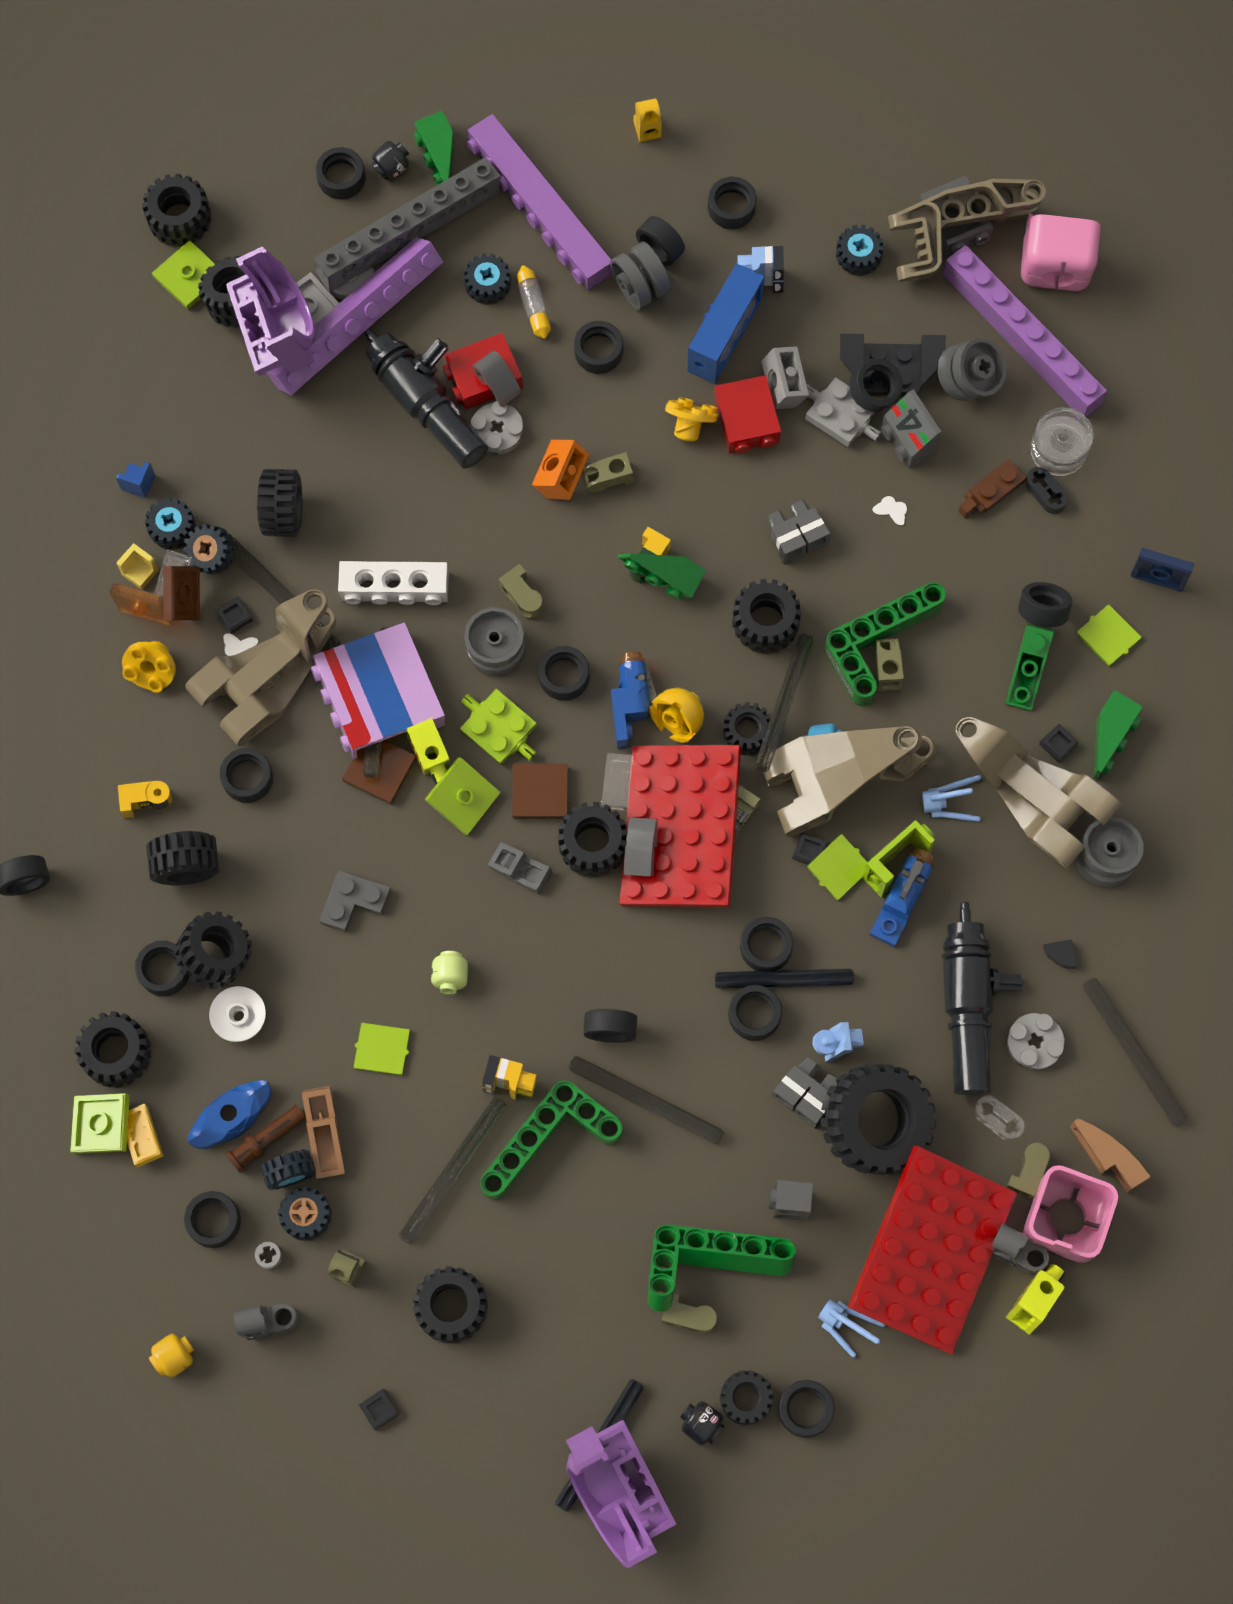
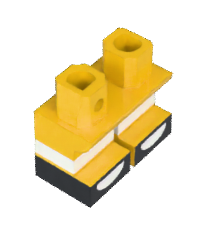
[482,1055,537,1100]

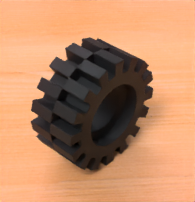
[723,702,773,755]

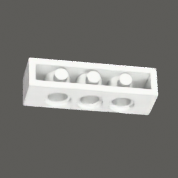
[338,561,449,605]

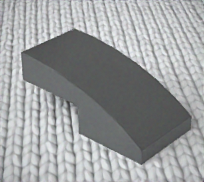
[624,817,658,876]
[488,842,552,894]

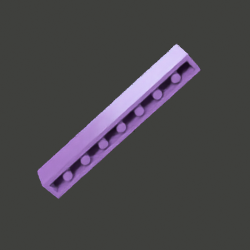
[467,114,612,290]
[266,237,443,395]
[943,245,1107,420]

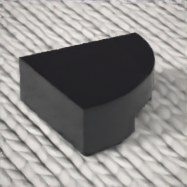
[1043,940,1077,969]

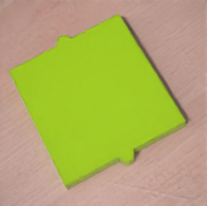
[1076,604,1142,666]
[807,834,867,900]
[354,1023,410,1076]

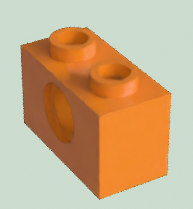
[532,440,590,500]

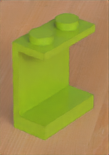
[862,820,935,898]

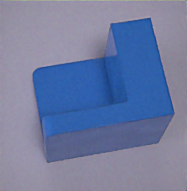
[116,462,155,498]

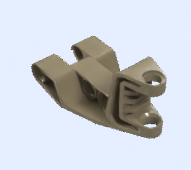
[888,179,1046,282]
[185,589,336,746]
[956,717,1122,868]
[759,726,937,836]

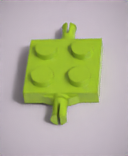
[460,689,537,765]

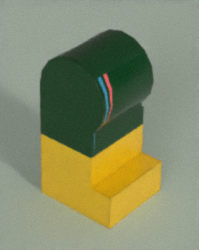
[629,527,671,583]

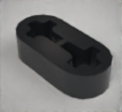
[1026,467,1067,514]

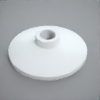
[209,986,266,1042]

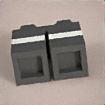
[768,500,830,564]
[772,1057,838,1129]

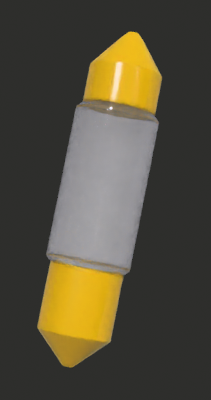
[517,265,551,339]

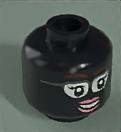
[371,141,410,179]
[680,1401,725,1446]

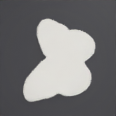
[872,496,907,525]
[223,634,258,656]

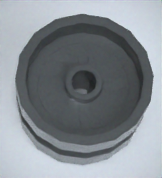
[610,241,671,310]
[938,338,1007,401]
[464,607,525,676]
[1075,817,1144,888]

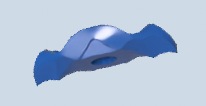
[188,1080,271,1149]

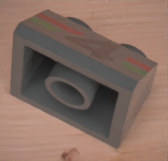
[881,389,942,468]

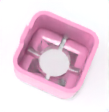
[1021,213,1101,292]
[1023,1165,1118,1263]

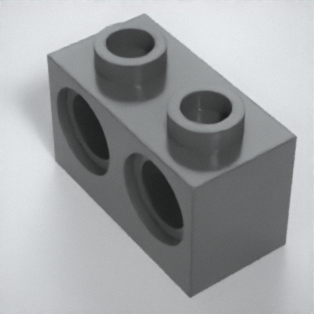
[768,1180,813,1220]

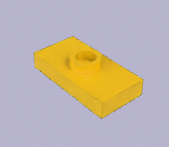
[127,1103,164,1167]

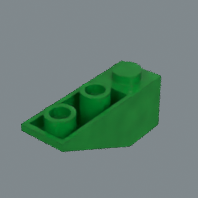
[413,110,454,186]
[617,553,706,600]
[1005,622,1054,711]
[1093,690,1143,780]

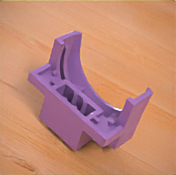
[226,246,315,376]
[566,1420,676,1568]

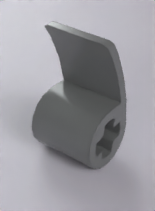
[472,350,522,407]

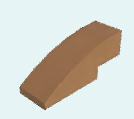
[302,1085,345,1179]
[1069,1118,1150,1193]

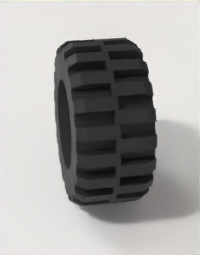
[820,1064,936,1175]

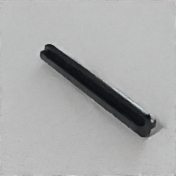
[715,969,854,988]
[555,1379,643,1512]

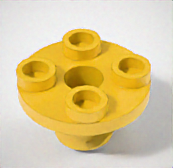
[665,397,718,442]
[122,641,176,693]

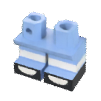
[738,246,784,293]

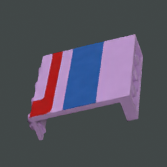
[311,622,445,760]

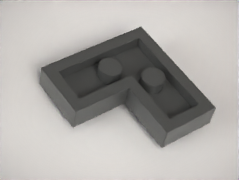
[319,870,391,932]

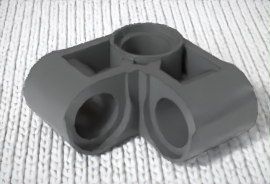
[992,1223,1049,1276]
[234,1304,301,1340]

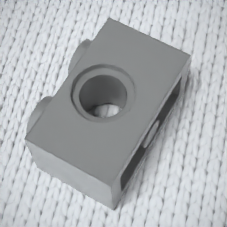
[761,347,809,409]

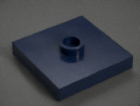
[1130,548,1195,592]

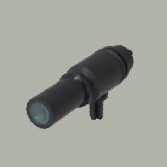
[364,328,488,469]
[942,902,1024,1095]

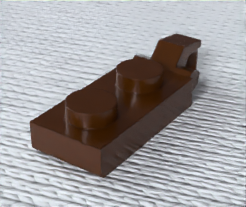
[958,459,1026,519]

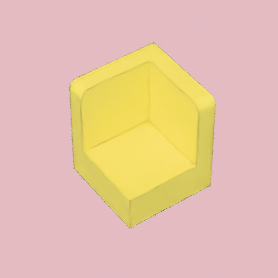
[117,543,159,590]

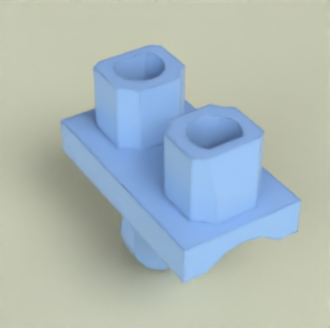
[812,1022,864,1062]

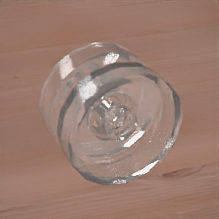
[1031,407,1093,476]

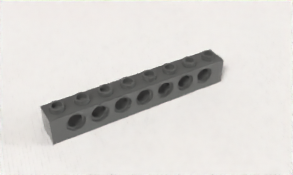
[314,157,500,293]

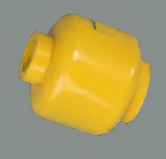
[149,1333,194,1378]

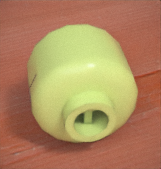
[431,951,468,994]

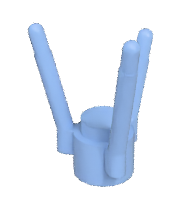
[922,775,982,822]
[818,1299,885,1358]

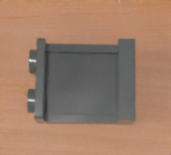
[918,176,993,257]

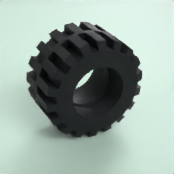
[142,174,211,246]
[198,256,264,327]
[257,469,303,537]
[732,579,801,654]
[558,802,627,877]
[146,831,220,886]
[175,911,252,989]
[75,1011,151,1088]
[413,1266,488,1344]

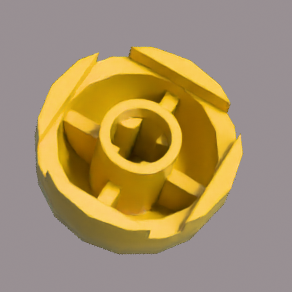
[649,687,704,743]

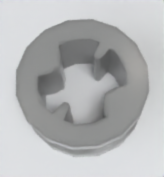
[255,1242,282,1269]

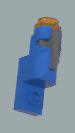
[611,652,657,749]
[869,848,935,947]

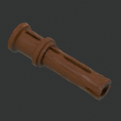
[225,1104,306,1173]

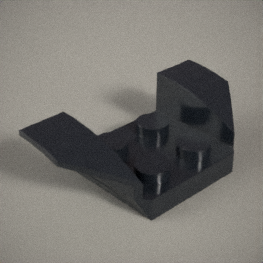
[840,334,946,396]

